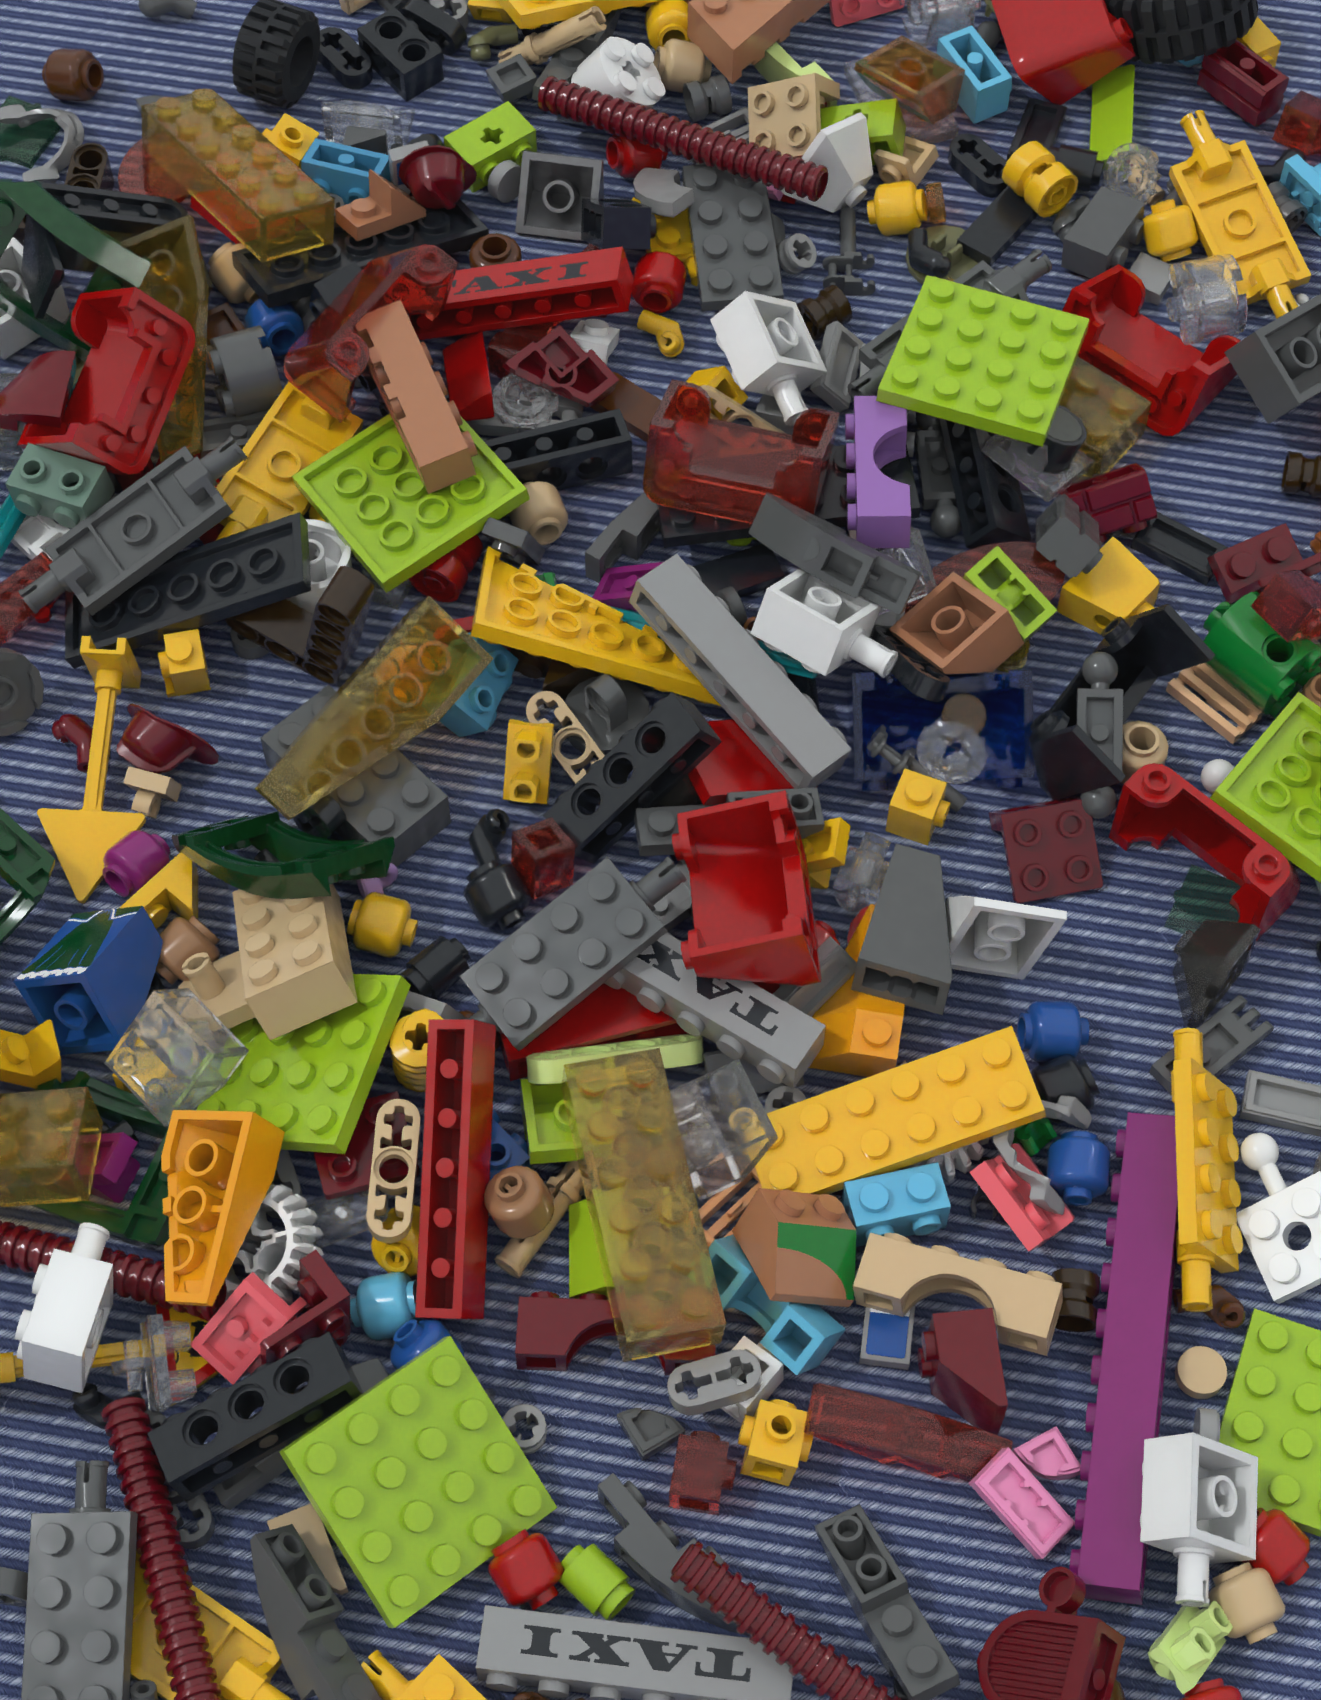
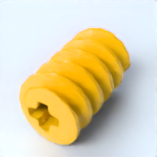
[390,1008,443,1092]

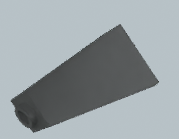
[851,844,953,1015]

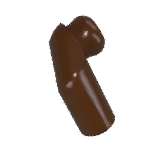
[1173,1284,1245,1329]

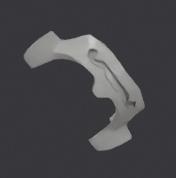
[0,104,85,183]
[993,1095,1092,1215]

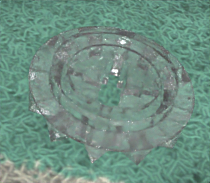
[1103,143,1163,205]
[492,374,559,431]
[916,717,988,784]

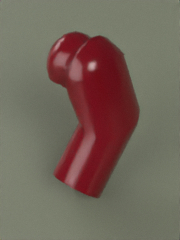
[52,714,93,773]

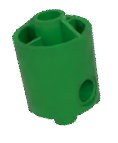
[1203,591,1321,719]

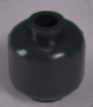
[463,859,532,931]
[1031,1054,1100,1124]

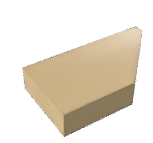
[267,1503,348,1595]

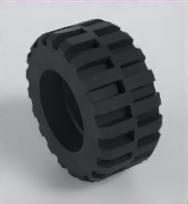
[1105,0,1259,64]

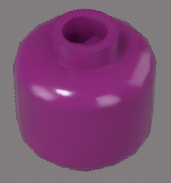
[102,830,170,897]

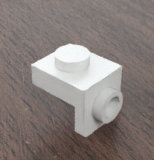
[570,319,620,365]

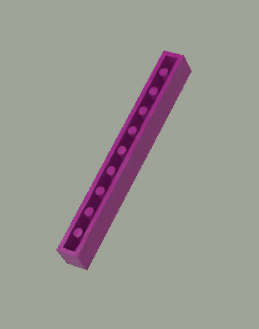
[1069,1112,1179,1605]

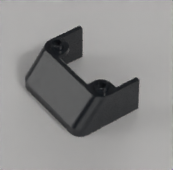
[21,182,213,329]
[1029,604,1215,800]

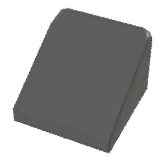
[343,126,388,155]

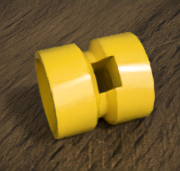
[1002,141,1078,218]

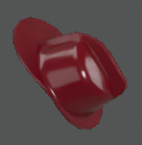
[399,145,477,210]
[116,703,219,774]

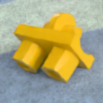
[503,719,554,804]

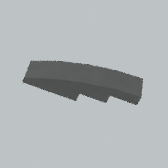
[585,451,719,583]

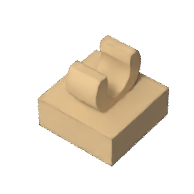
[123,766,182,819]

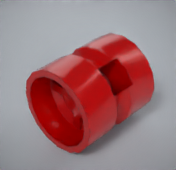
[409,535,483,603]

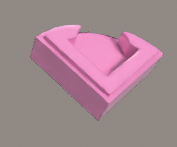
[1013,1426,1080,1480]

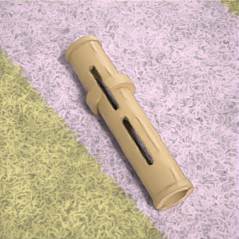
[498,6,607,65]
[494,1159,603,1278]

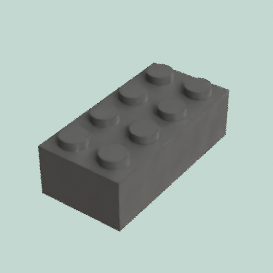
[1224,294,1321,424]
[260,684,451,867]

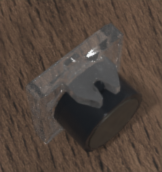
[981,405,1094,502]

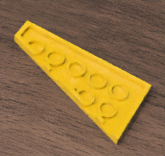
[470,546,722,707]

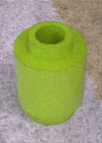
[559,1543,636,1621]

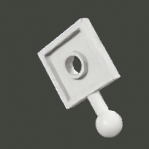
[1237,1133,1321,1304]

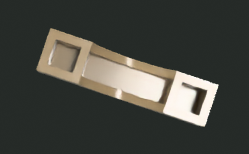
[853,1233,1063,1356]

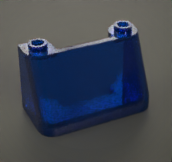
[847,670,1035,791]

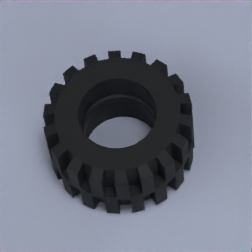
[232,0,320,109]

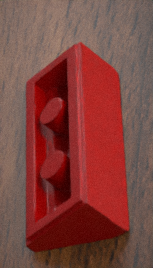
[443,332,494,421]

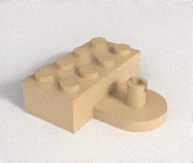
[170,884,357,1040]

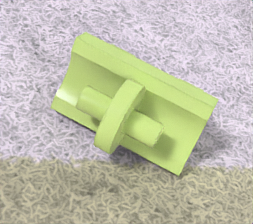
[1148,1601,1233,1694]

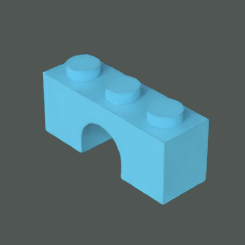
[687,1234,846,1375]

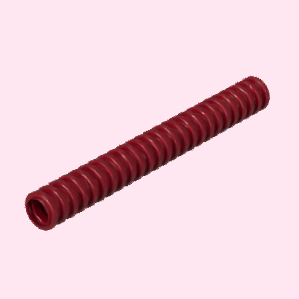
[538,75,828,202]
[0,1220,227,1320]
[101,1397,222,1700]
[670,1541,902,1700]

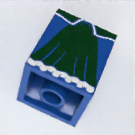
[13,906,163,1055]

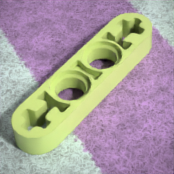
[526,1034,704,1084]

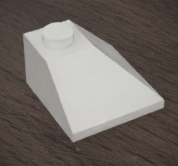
[780,112,873,213]

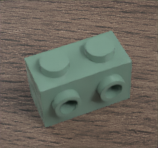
[5,443,115,529]

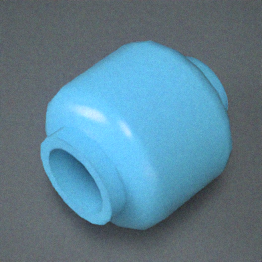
[350,1272,424,1341]

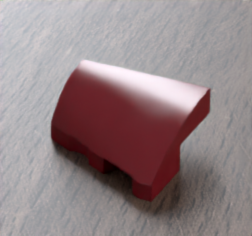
[504,325,619,407]
[0,350,76,431]

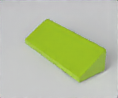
[1089,64,1135,172]

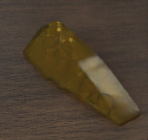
[121,214,209,463]
[254,596,494,820]

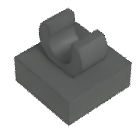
[486,54,538,107]

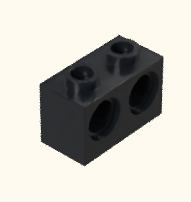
[357,7,444,102]
[581,199,656,249]

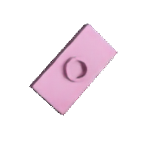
[969,1447,1075,1559]

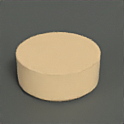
[1175,1346,1227,1399]

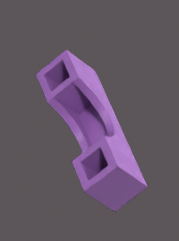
[845,396,911,548]

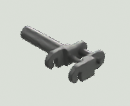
[822,207,876,296]
[867,724,967,812]

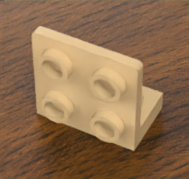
[748,73,840,159]

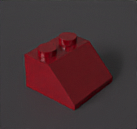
[918,1308,1008,1437]

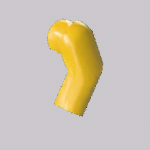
[637,309,685,357]

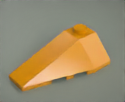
[808,902,905,1077]
[161,1110,285,1306]

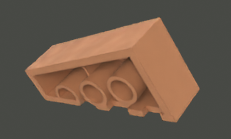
[687,0,830,84]
[353,300,478,494]

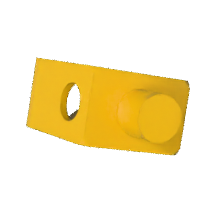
[1057,537,1160,635]

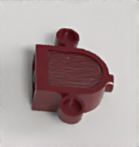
[977,1567,1126,1700]

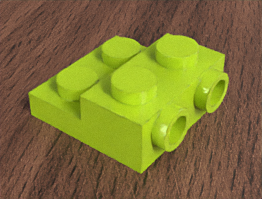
[520,1075,627,1165]

